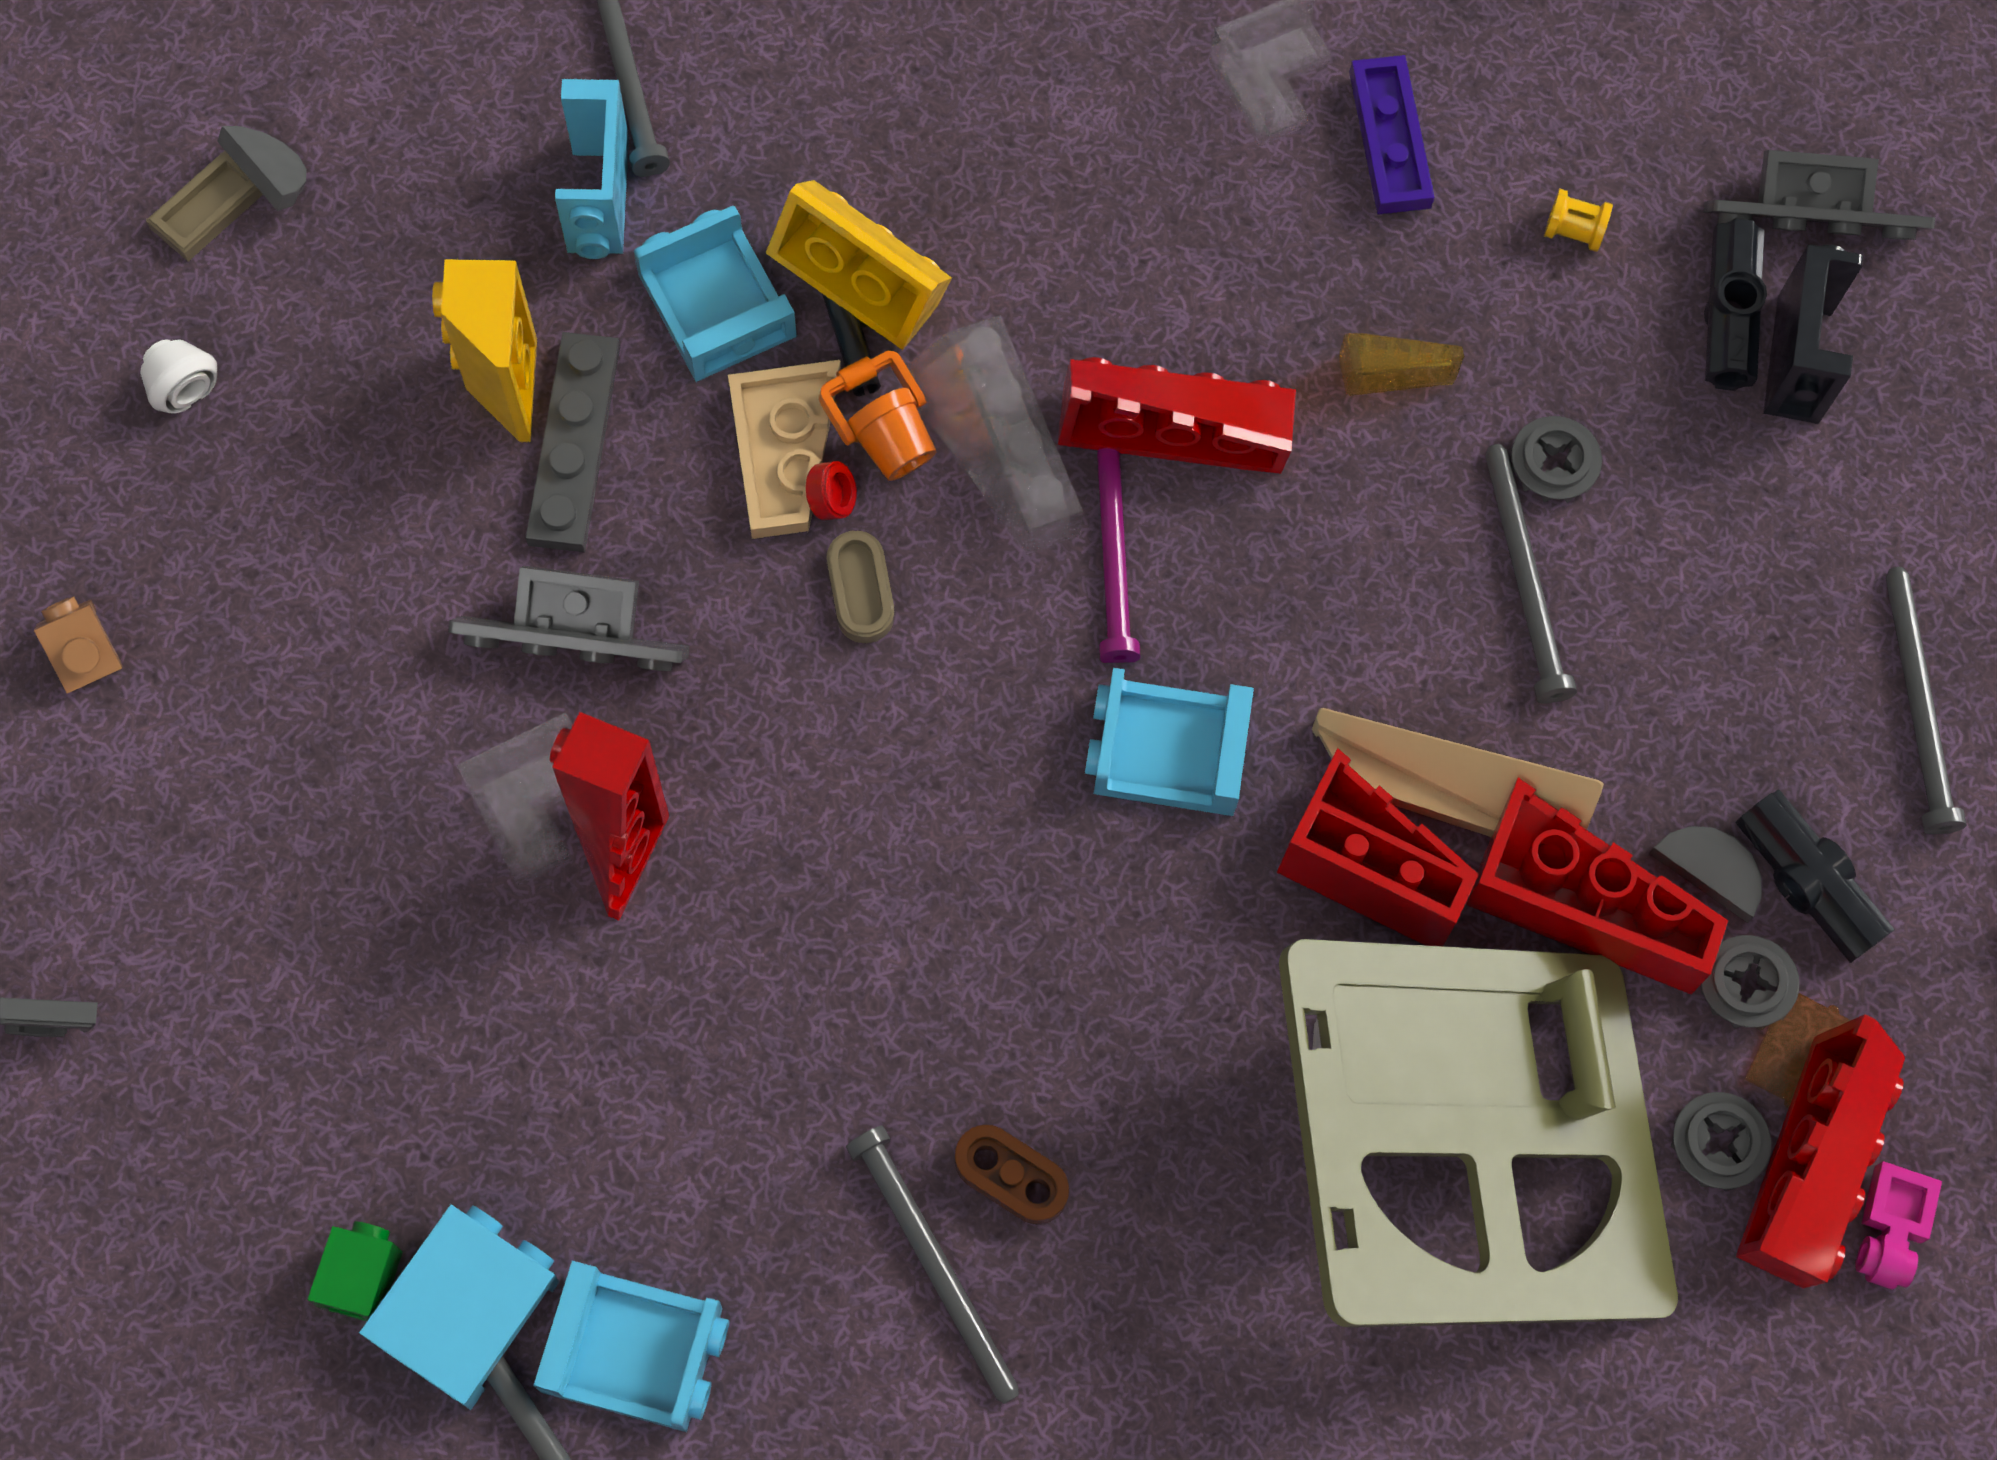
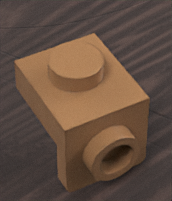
[34,596,123,694]

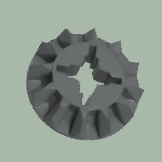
[1511,416,1602,503]
[1701,935,1800,1031]
[1670,1092,1771,1192]

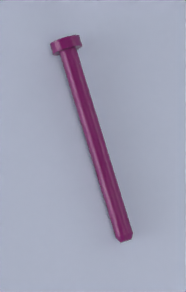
[1097,448,1140,663]

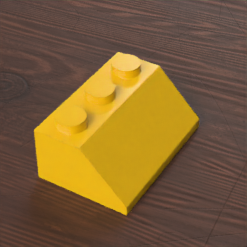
[766,180,952,350]
[432,259,537,442]

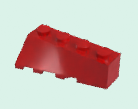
[1057,357,1296,474]
[549,712,670,920]
[1466,778,1729,995]
[1736,1014,1905,1288]

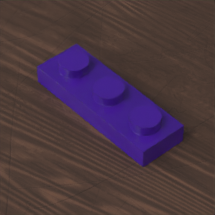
[1349,55,1435,215]

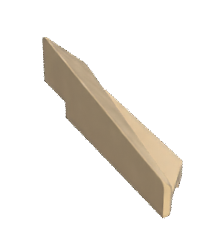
[1312,708,1604,837]

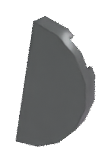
[217,126,306,211]
[1649,826,1762,923]
[0,997,98,1037]

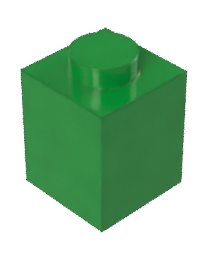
[307,1221,403,1322]

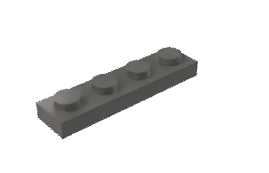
[526,332,620,552]

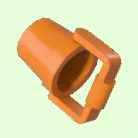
[819,351,936,481]

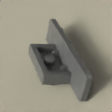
[1703,150,1935,240]
[448,566,689,671]

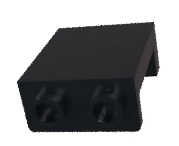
[1763,244,1863,424]

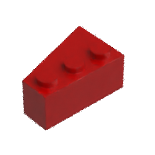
[1277,748,1479,947]

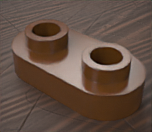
[955,1125,1069,1224]

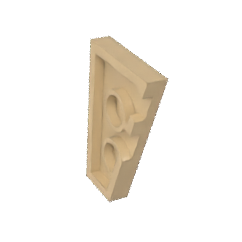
[728,360,841,539]

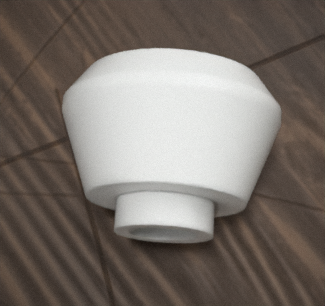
[140,339,217,413]

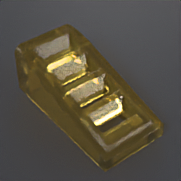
[1339,333,1464,396]

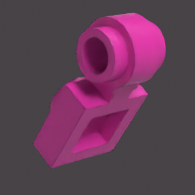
[1855,1161,1942,1290]

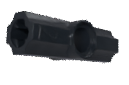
[1704,218,1767,391]
[1735,789,1895,963]

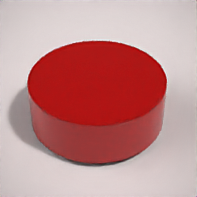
[806,461,857,520]

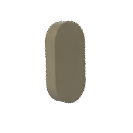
[827,531,894,643]

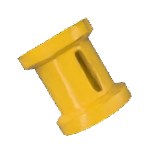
[1544,188,1613,252]

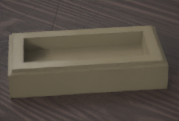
[146,150,263,262]

